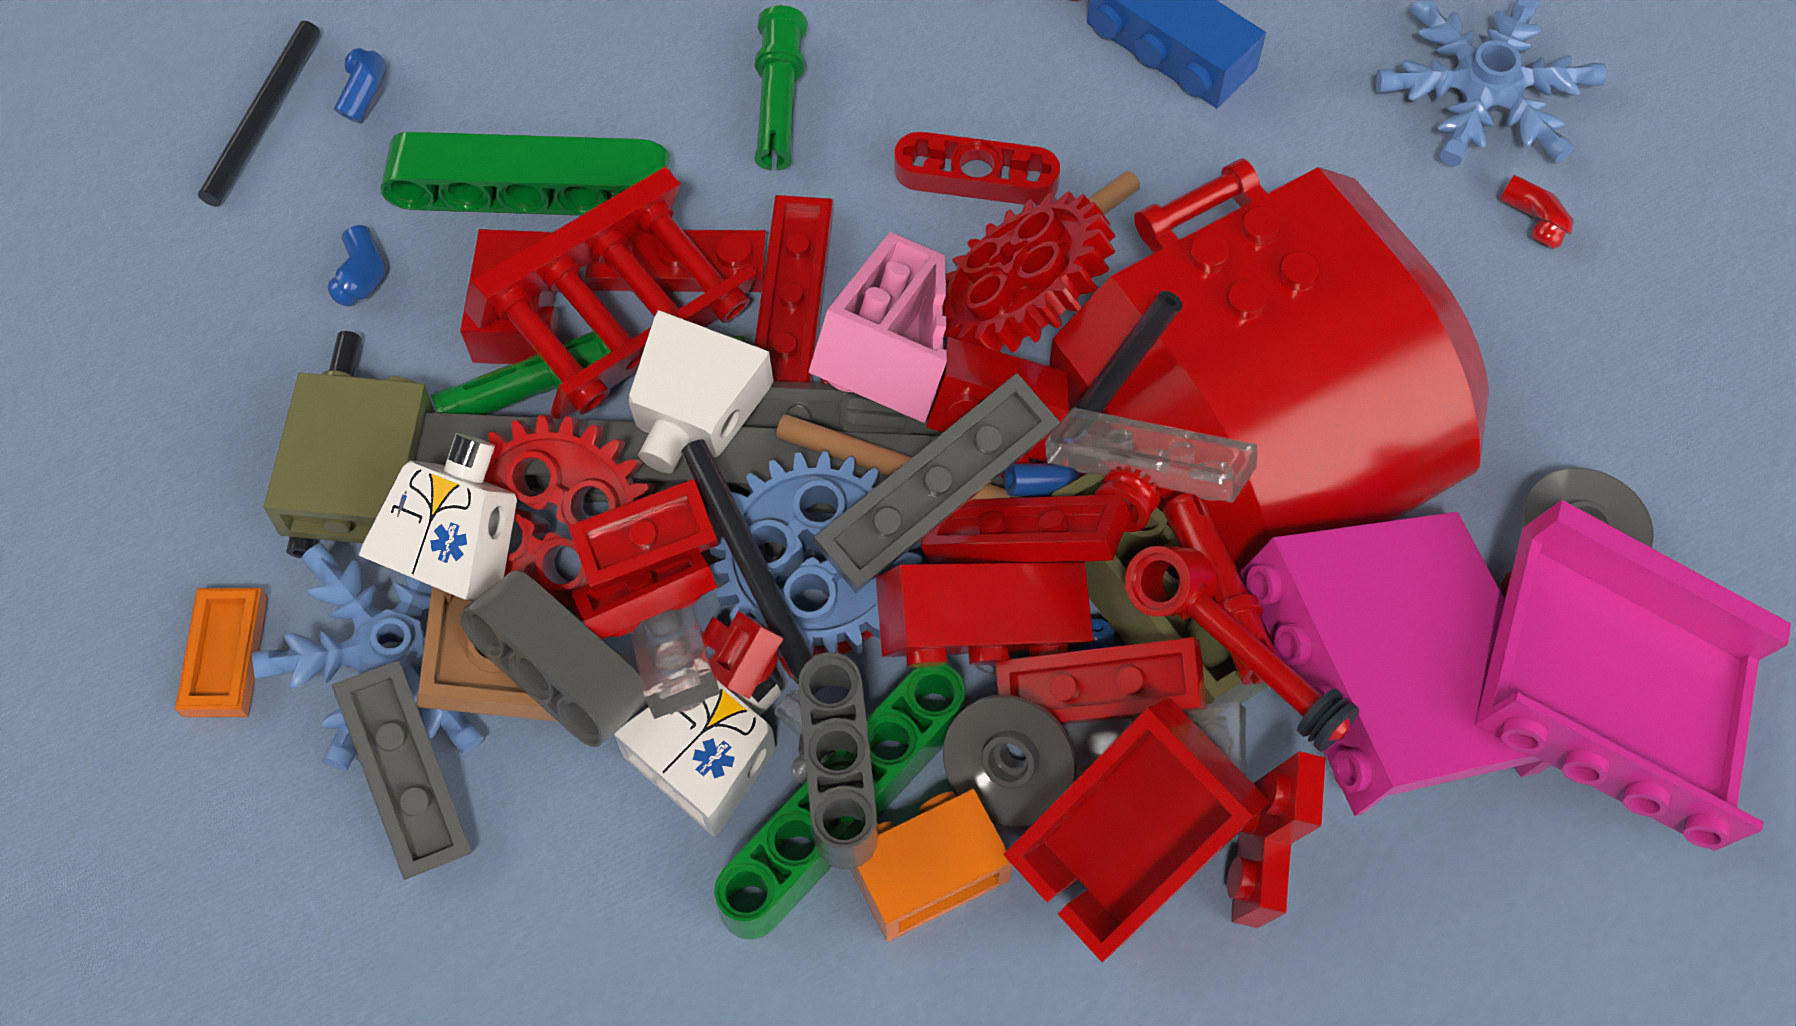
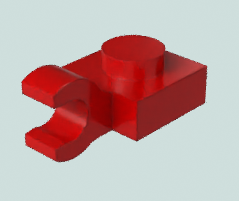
[699,610,783,699]

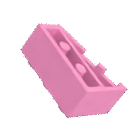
[808,232,947,423]

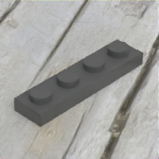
[813,373,1060,593]

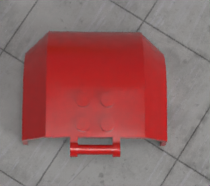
[1049,158,1489,576]

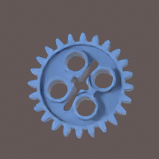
[709,451,922,658]

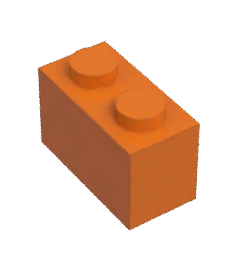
[850,789,1012,942]

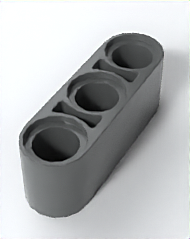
[459,570,649,747]
[798,652,878,869]

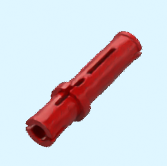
[1163,492,1282,685]

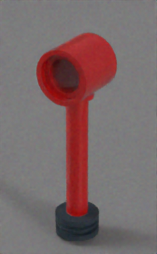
[1125,546,1359,752]

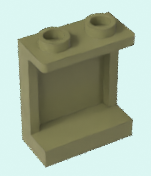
[263,370,435,543]

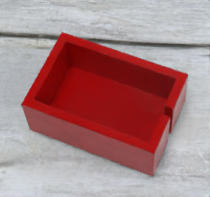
[1003,698,1271,963]

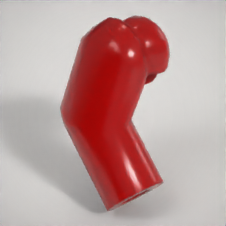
[1500,174,1574,249]

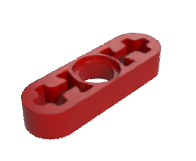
[894,132,1060,206]

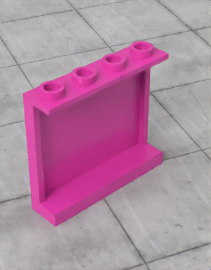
[1475,500,1791,851]
[1240,512,1551,816]

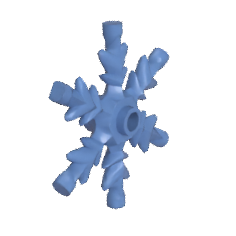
[1376,0,1607,166]
[252,544,484,772]

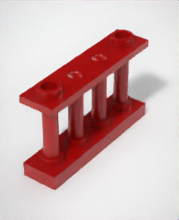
[465,166,757,419]

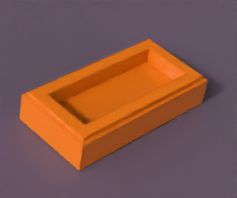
[175,588,268,717]

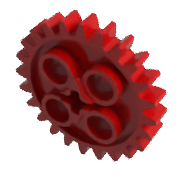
[942,191,1116,353]
[483,415,654,621]

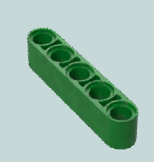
[381,132,670,216]
[714,664,965,940]

